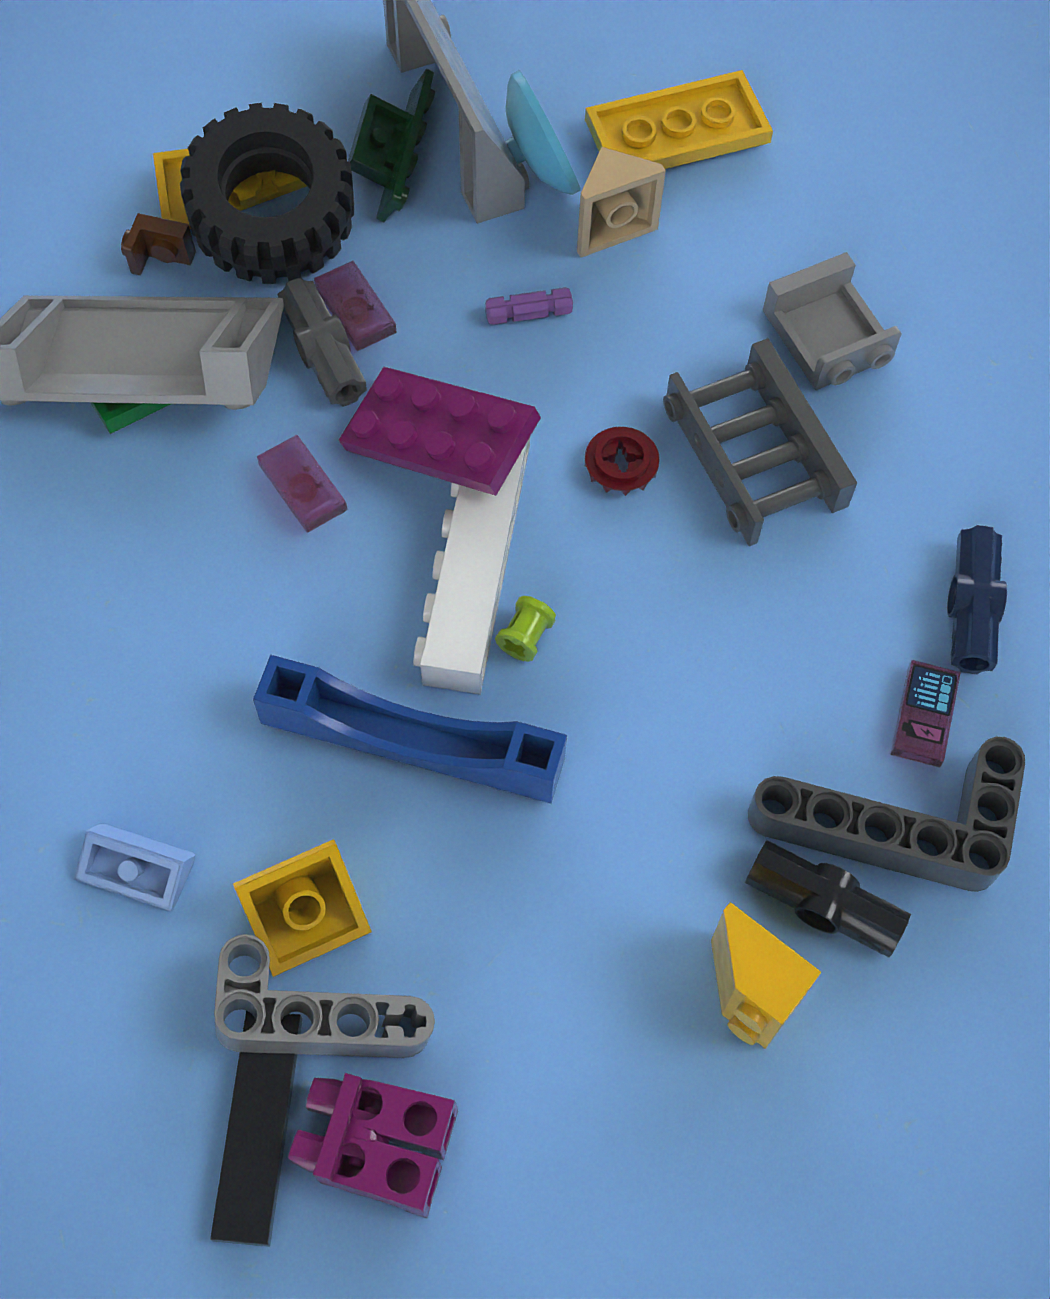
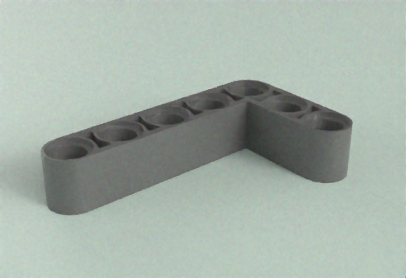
[748,736,1025,892]

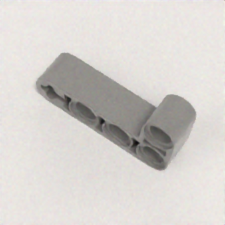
[214,934,435,1058]

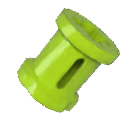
[495,596,556,662]

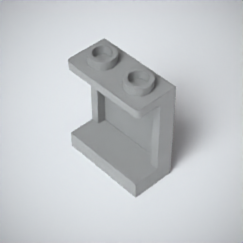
[763,252,902,390]

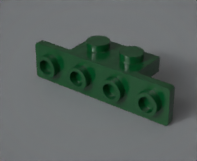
[348,68,435,222]

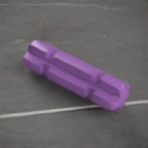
[485,287,573,325]

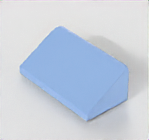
[74,824,195,911]

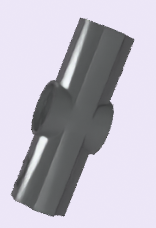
[277,278,367,407]

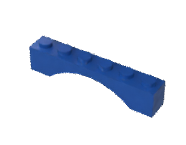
[253,654,567,804]

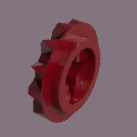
[584,427,660,496]

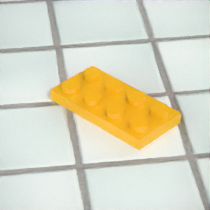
[585,70,773,169]

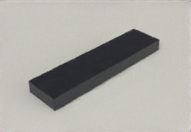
[210,1011,302,1247]

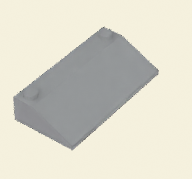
[383,0,529,224]
[0,296,284,410]

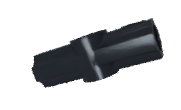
[745,840,911,958]

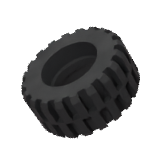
[180,103,354,284]

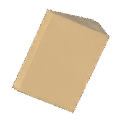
[577,147,666,258]

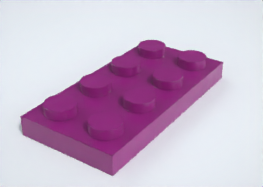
[338,366,541,496]

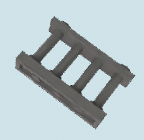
[663,338,857,546]

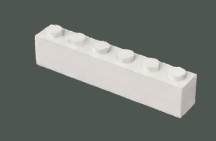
[413,438,530,695]

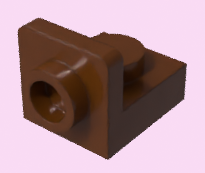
[121,213,196,275]

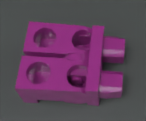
[288,1073,458,1218]

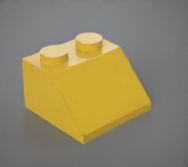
[711,902,821,1049]

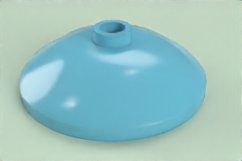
[505,70,581,195]

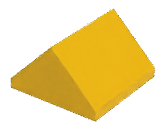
[233,839,372,977]

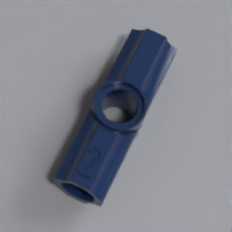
[947,525,1007,674]

